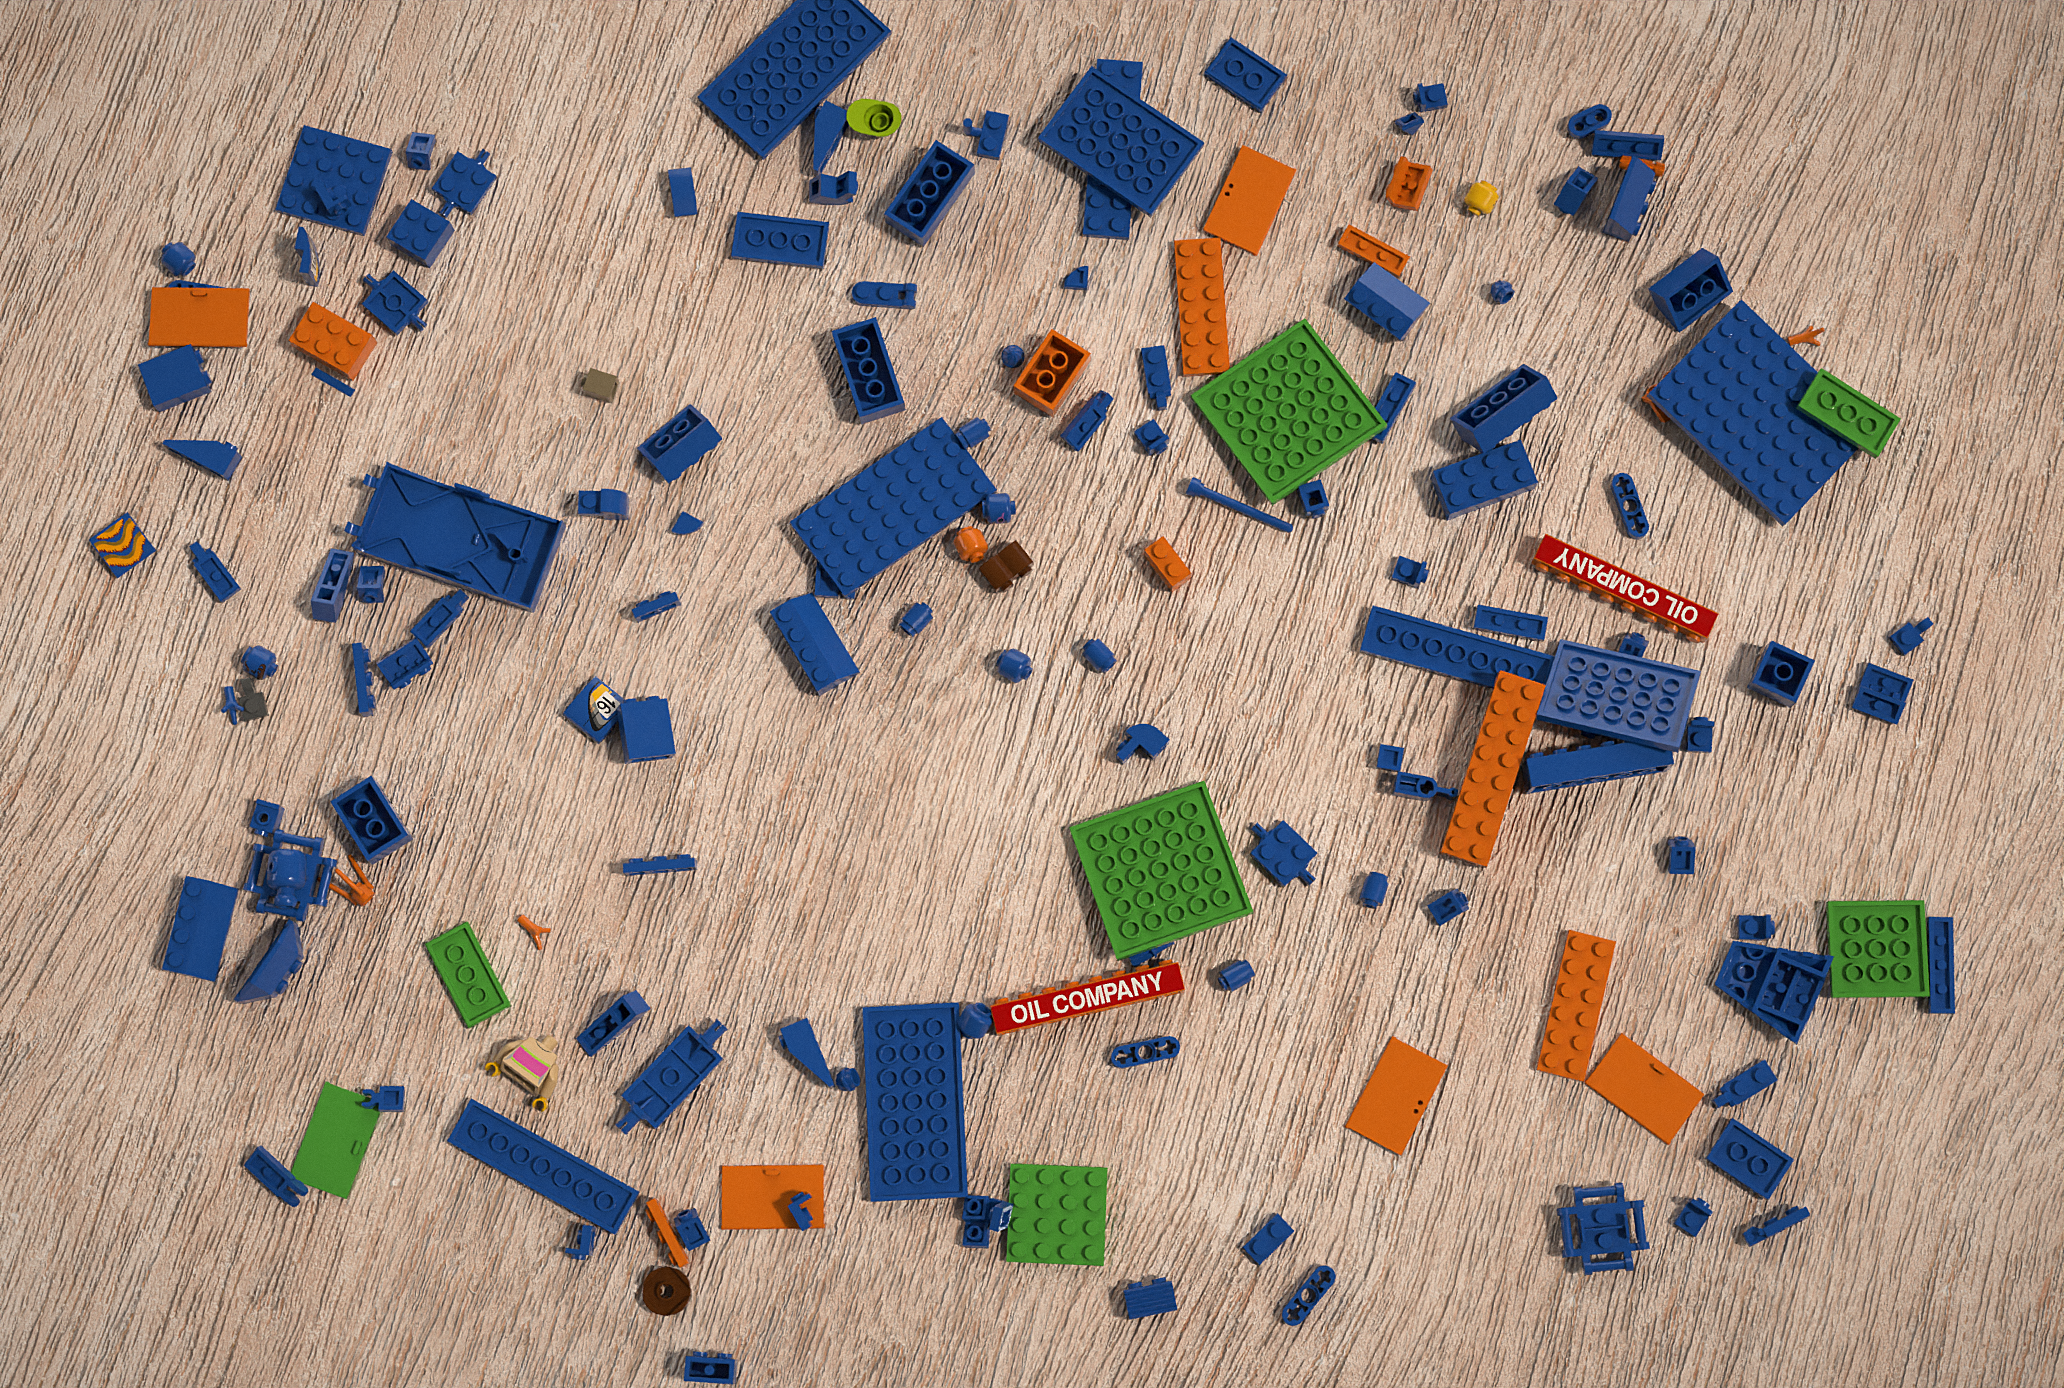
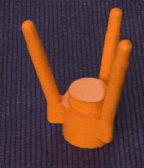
[317,854,375,907]

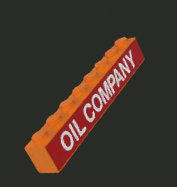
[1531,533,1719,643]
[990,959,1185,1036]

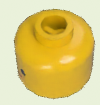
[1464,180,1499,217]

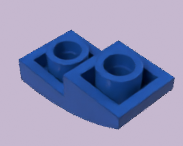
[668,167,698,217]
[962,1195,990,1249]

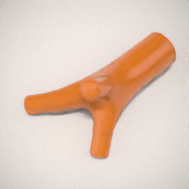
[1787,326,1825,346]
[517,914,551,950]

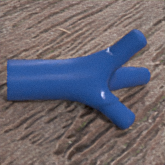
[221,686,244,725]

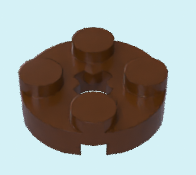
[642,1267,692,1316]

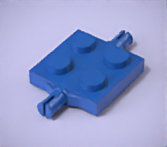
[432,149,497,218]
[362,270,428,335]
[1250,820,1317,888]

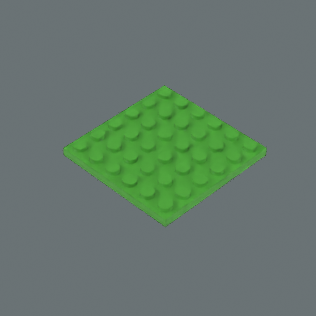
[1191,318,1387,506]
[1069,781,1253,961]

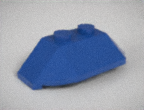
[234,919,304,1004]

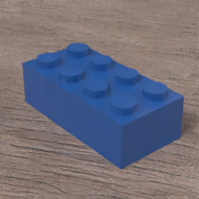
[884,140,975,247]
[831,317,906,424]
[1450,364,1558,453]
[1430,440,1538,521]

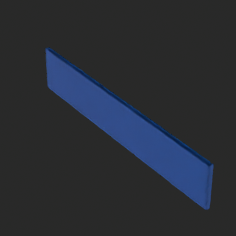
[311,368,355,397]

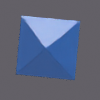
[1395,112,1424,135]

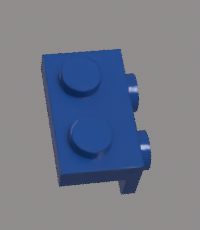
[376,637,433,690]

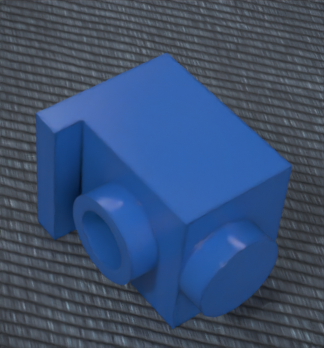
[1297,479,1329,519]
[249,799,285,838]

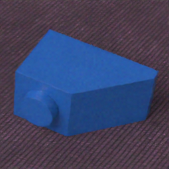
[1554,166,1598,216]

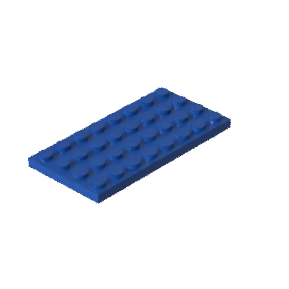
[698,0,892,160]
[790,417,997,598]
[862,1002,968,1202]

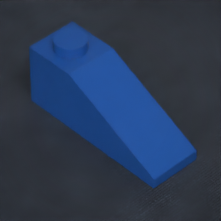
[813,100,849,177]
[162,440,242,481]
[311,548,354,623]
[576,990,651,1057]
[778,1018,836,1089]

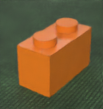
[1144,536,1192,592]

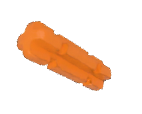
[1619,155,1665,177]

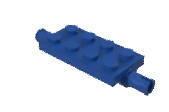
[615,1019,728,1135]

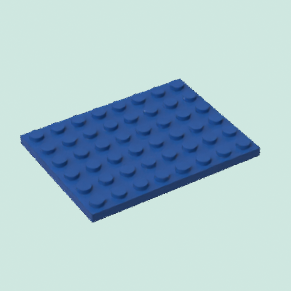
[1647,299,1859,527]

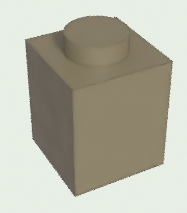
[581,368,620,404]

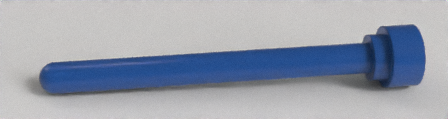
[1186,477,1293,533]

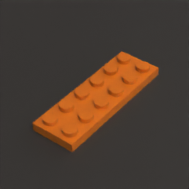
[1174,238,1230,377]
[1536,930,1616,1082]

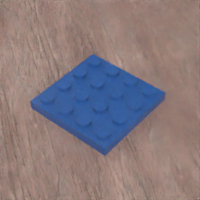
[275,125,393,236]

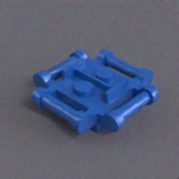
[243,829,338,922]
[1556,1182,1650,1276]

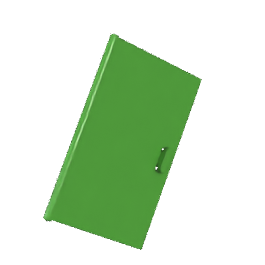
[291,1081,380,1199]

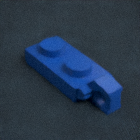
[1141,345,1171,411]
[1060,390,1114,452]
[189,541,241,603]
[410,589,469,648]
[1711,1059,1778,1109]
[1742,1206,1810,1247]

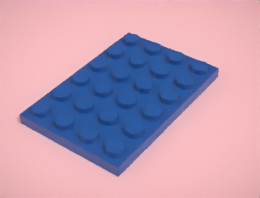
[1038,66,1205,218]
[1536,639,1701,753]

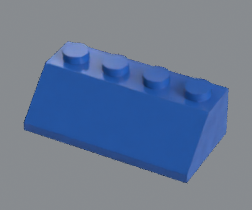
[770,593,860,696]
[162,876,239,982]

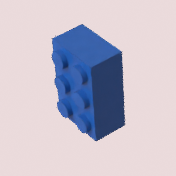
[330,776,413,865]

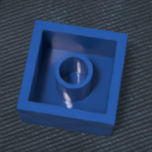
[386,199,455,268]
[1747,640,1815,708]

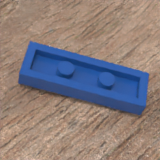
[1591,130,1665,160]
[1371,372,1416,444]
[1473,604,1548,642]
[352,642,376,717]
[623,854,698,876]

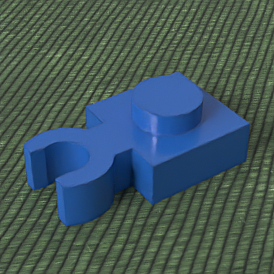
[362,1086,405,1112]

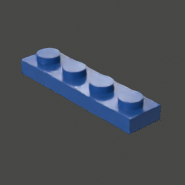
[1927,917,1955,1014]

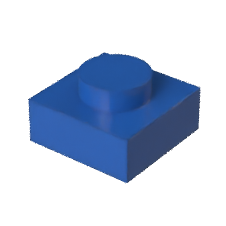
[1376,744,1404,772]

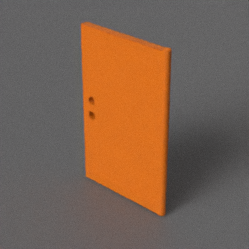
[1202,145,1297,256]
[148,287,250,347]
[1584,1033,1705,1145]
[1345,1036,1448,1156]
[721,1165,825,1230]

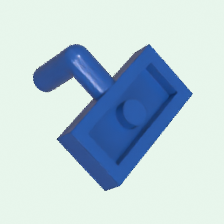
[963,110,1009,161]

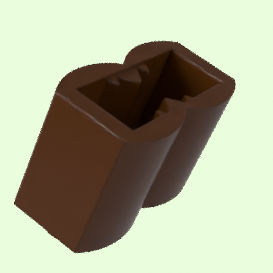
[979,540,1034,593]

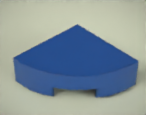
[1064,266,1089,291]
[671,511,704,535]

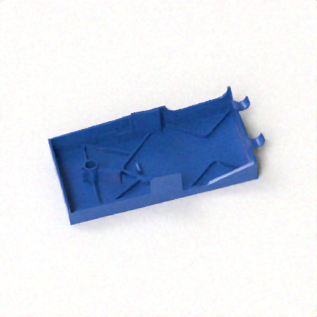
[344,462,566,613]

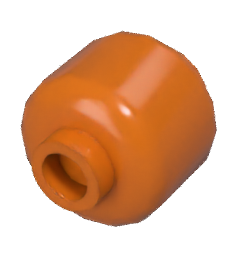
[954,526,988,563]

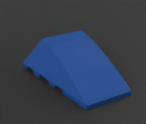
[1715,941,1834,1045]

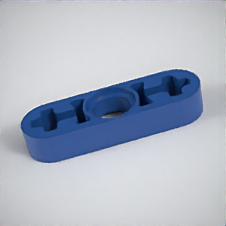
[1610,473,1649,540]
[1111,1036,1180,1069]
[1282,1266,1336,1326]

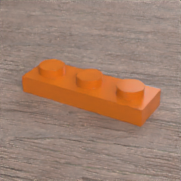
[1337,224,1410,278]
[645,1198,691,1268]

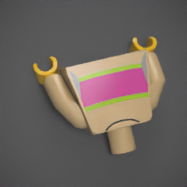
[485,1035,559,1112]

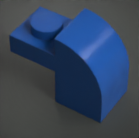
[809,171,858,205]
[578,489,629,520]
[1116,724,1170,764]

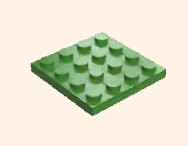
[1826,900,1930,998]
[1006,1164,1108,1266]

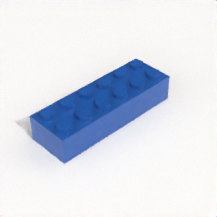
[1521,740,1674,794]

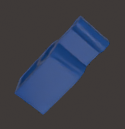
[1392,771,1458,801]

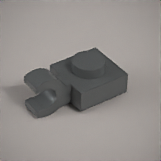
[239,677,269,722]

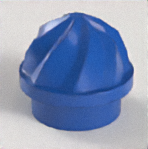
[1490,280,1515,304]
[1001,345,1025,368]
[835,1068,860,1092]

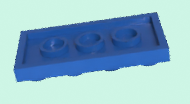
[731,212,830,269]

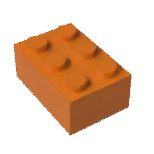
[288,302,378,381]
[1013,329,1091,417]

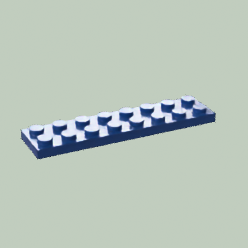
[1083,59,1143,240]
[1359,605,1555,690]
[447,1098,640,1235]

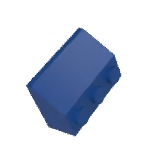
[1603,156,1657,242]
[1648,248,1733,333]
[1344,262,1430,341]
[637,404,722,483]

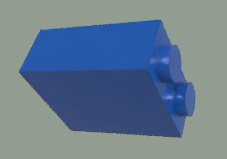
[138,344,212,412]
[616,696,676,764]

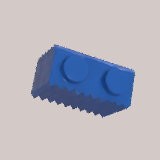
[1123,1277,1177,1320]

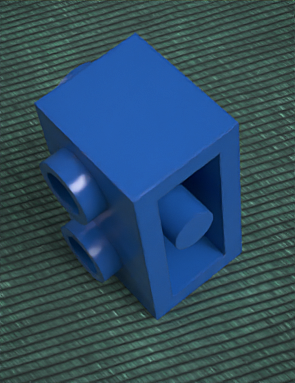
[684,1351,738,1384]

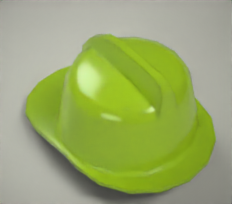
[847,99,901,138]

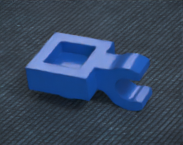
[1889,617,1933,656]

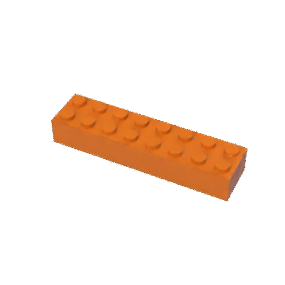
[1439,670,1546,868]

